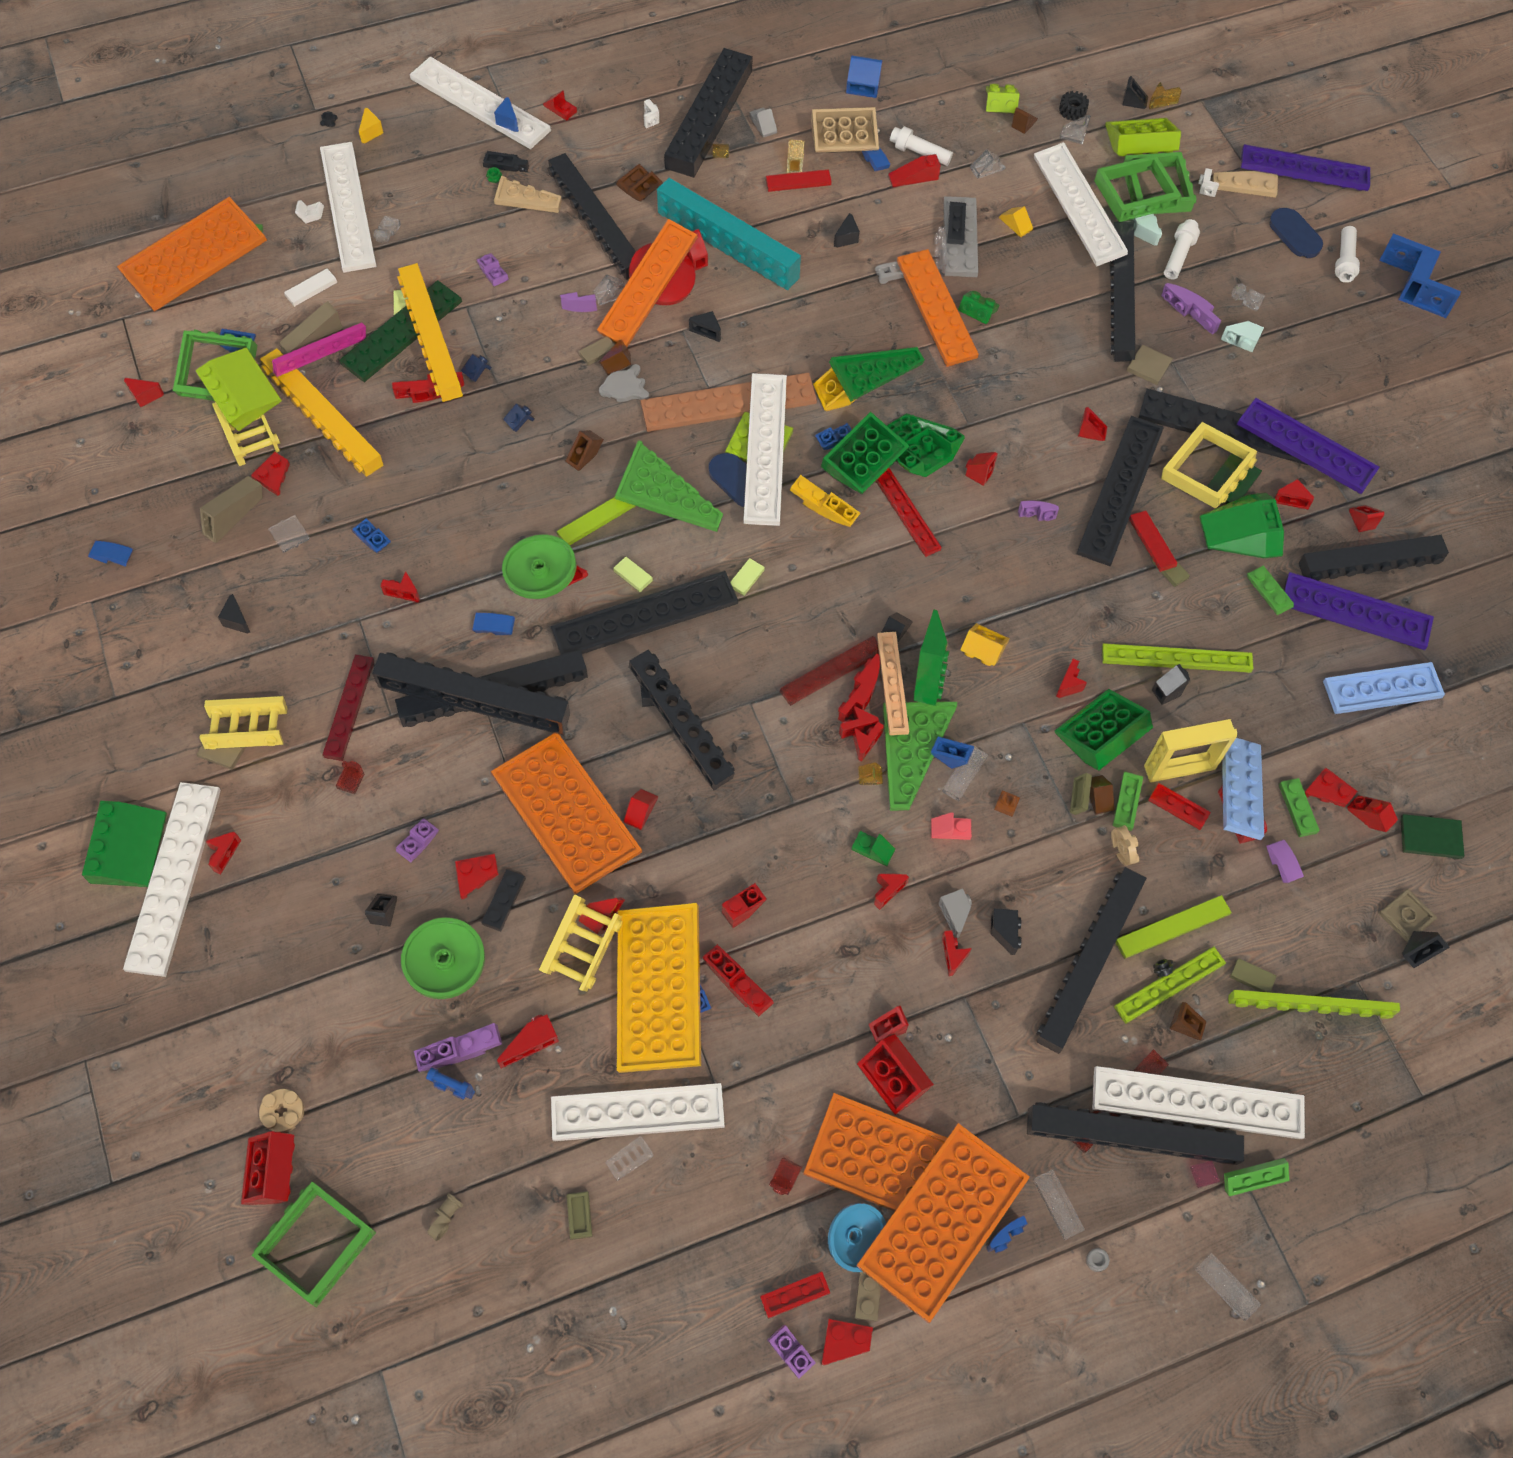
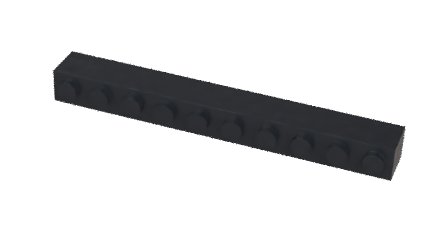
[547,153,636,280]
[1110,220,1135,362]
[395,650,588,727]
[1036,867,1147,1054]
[1027,1102,1244,1165]

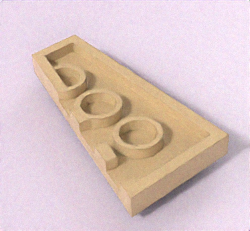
[1212,171,1278,198]
[494,176,562,213]

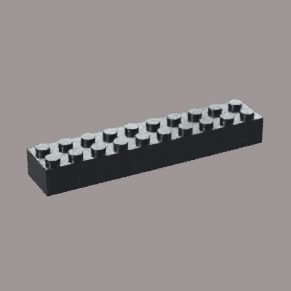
[664,48,753,178]
[372,652,570,736]

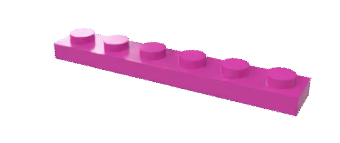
[272,322,366,377]

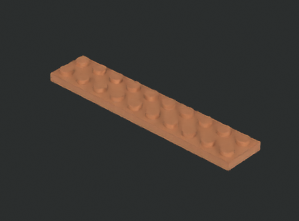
[640,373,817,432]

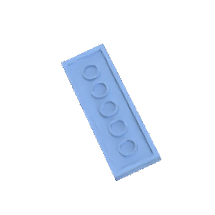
[1323,662,1445,714]
[1222,738,1264,840]

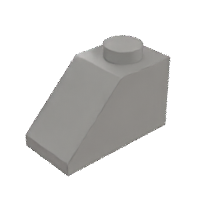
[939,889,972,938]

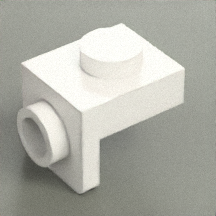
[644,99,659,128]
[1198,168,1219,197]
[295,200,324,223]

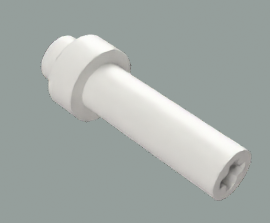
[890,126,953,166]
[1164,219,1200,279]
[1335,226,1360,282]

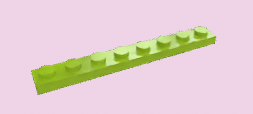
[1102,644,1254,673]
[1228,990,1400,1019]

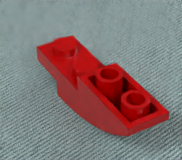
[392,372,465,403]
[838,654,880,722]
[702,944,774,1017]

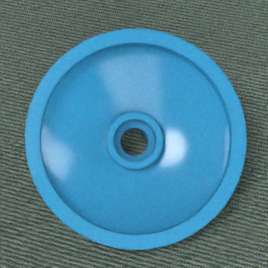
[828,1203,886,1272]

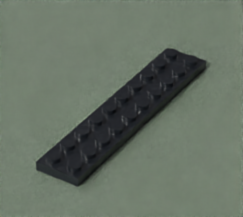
[1138,388,1308,465]
[1076,416,1164,567]
[551,571,738,655]

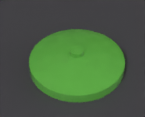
[502,535,577,599]
[401,918,485,999]

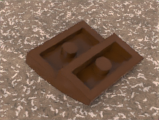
[616,164,663,202]

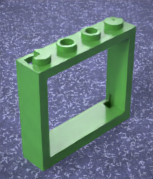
[1123,152,1196,214]
[1094,155,1182,222]
[173,329,258,401]
[251,1182,376,1308]

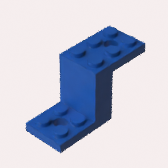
[1379,233,1461,318]

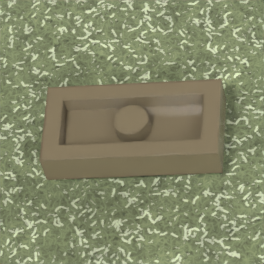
[855,1272,881,1322]

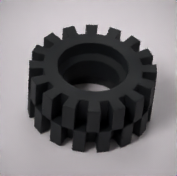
[1059,91,1089,121]

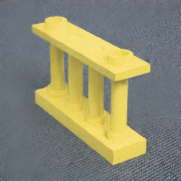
[212,402,280,466]
[199,696,287,749]
[539,895,622,992]

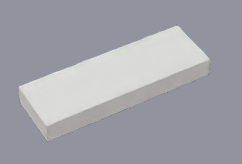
[284,269,337,307]

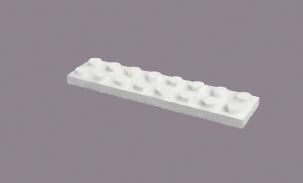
[551,1083,725,1141]

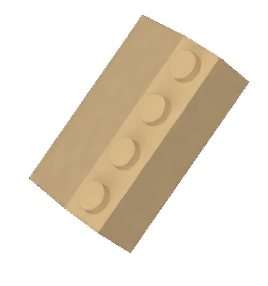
[811,107,879,152]

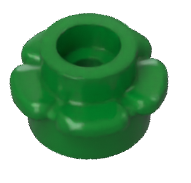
[486,167,502,183]

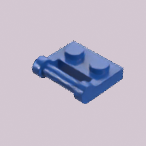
[426,1068,475,1100]

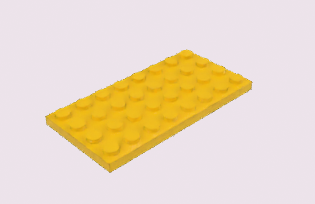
[617,903,701,1073]

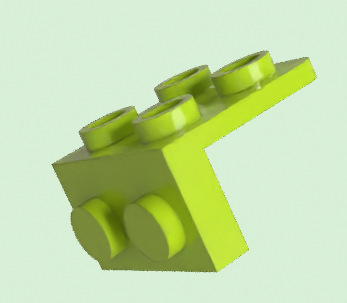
[986,84,1020,113]

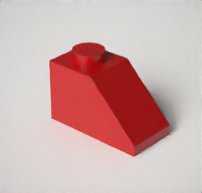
[965,452,998,486]
[578,897,625,934]

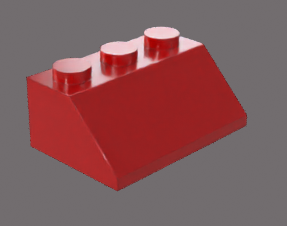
[857,1034,934,1115]
[241,1131,295,1205]

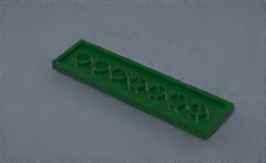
[339,280,462,382]

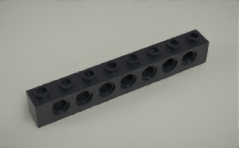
[628,649,735,791]

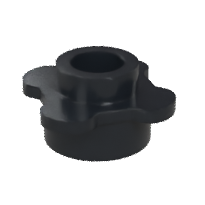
[320,111,338,127]
[1153,959,1174,977]

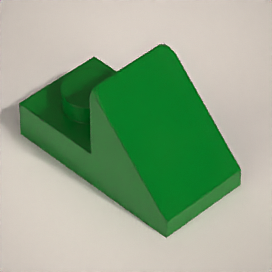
[851,831,895,866]

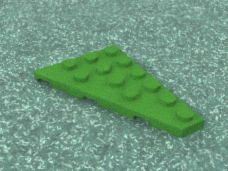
[615,440,723,532]
[883,702,957,811]

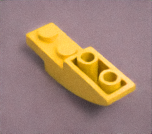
[790,475,860,527]

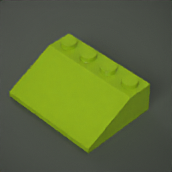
[1105,118,1181,156]
[195,348,282,431]

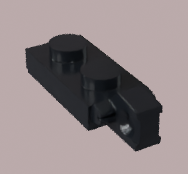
[482,151,529,172]

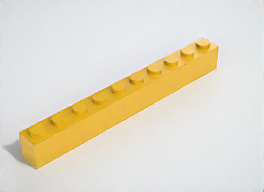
[397,263,463,402]
[260,348,384,477]

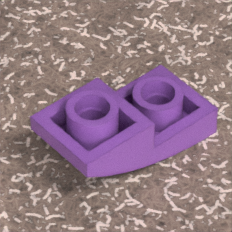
[477,253,509,286]
[560,292,597,312]
[1018,501,1059,521]
[396,818,439,862]
[1266,840,1304,883]
[767,1325,816,1379]

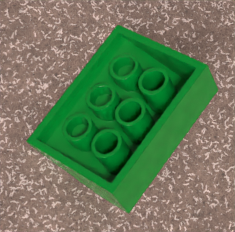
[821,412,910,494]
[913,609,950,706]
[1055,689,1153,771]
[82,801,167,887]

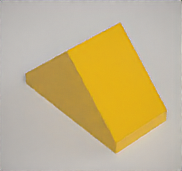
[359,108,383,143]
[999,206,1033,237]

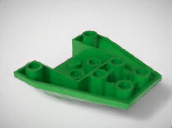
[887,413,965,477]
[1199,493,1284,558]

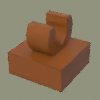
[994,790,1020,817]

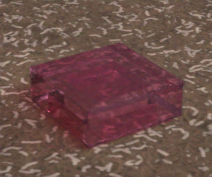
[1190,1161,1220,1188]

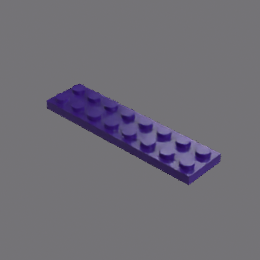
[1241,144,1370,191]
[1237,398,1380,494]
[1284,572,1434,650]

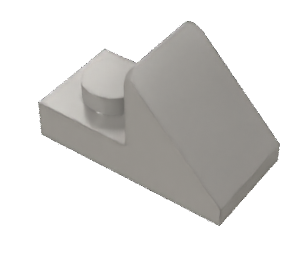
[749,107,777,138]

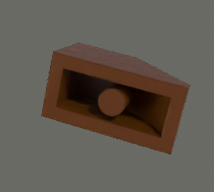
[565,430,604,471]

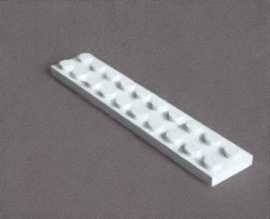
[410,57,551,149]
[320,142,377,273]
[1034,142,1128,266]
[744,373,787,526]
[123,782,221,977]
[1092,1066,1305,1139]

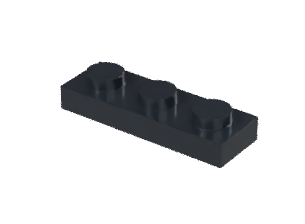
[947,202,966,245]
[481,869,526,932]

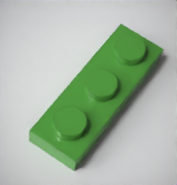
[1247,565,1294,615]
[1112,772,1143,831]
[1279,778,1320,837]
[1224,1158,1289,1196]

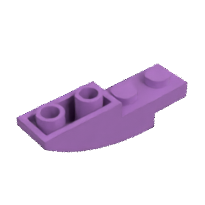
[1161,283,1221,334]
[414,1023,502,1072]

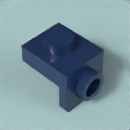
[461,354,492,382]
[503,403,535,432]

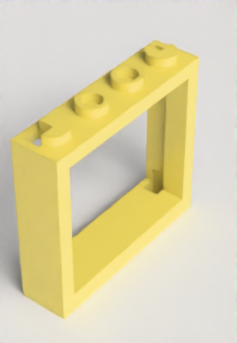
[1161,422,1257,509]
[1144,719,1237,783]

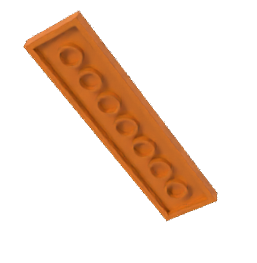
[597,219,698,347]
[897,249,979,367]

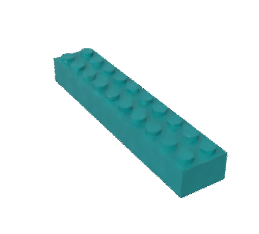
[657,178,801,290]

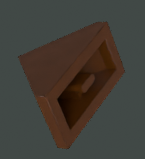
[1012,107,1038,134]
[599,340,631,375]
[1089,775,1115,815]
[1170,1002,1207,1040]

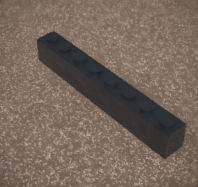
[1298,534,1449,581]

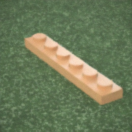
[877,632,909,735]

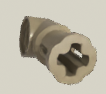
[428,1193,463,1241]

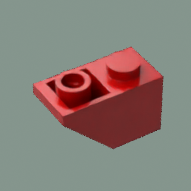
[687,229,708,271]
[1347,795,1398,832]
[722,883,767,928]

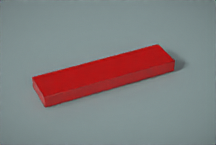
[766,169,832,192]
[1129,511,1177,572]

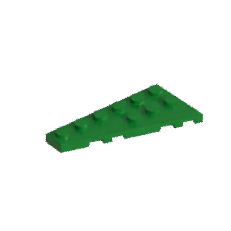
[829,347,925,402]

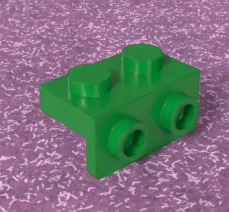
[958,291,1000,324]

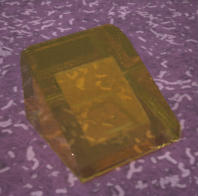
[713,144,729,158]
[858,762,883,785]

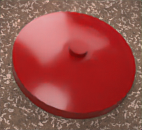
[629,243,696,306]

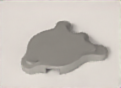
[599,364,649,402]

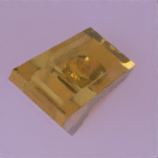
[1149,82,1182,109]
[786,139,805,173]

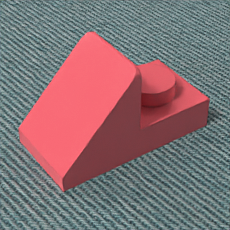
[931,812,972,840]

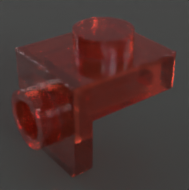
[336,761,365,794]
[769,1157,802,1195]

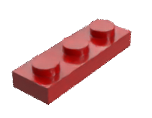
[1148,783,1211,830]
[760,1271,831,1319]

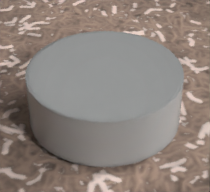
[1086,1248,1110,1272]

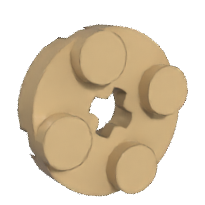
[1111,825,1139,866]
[259,1089,304,1133]

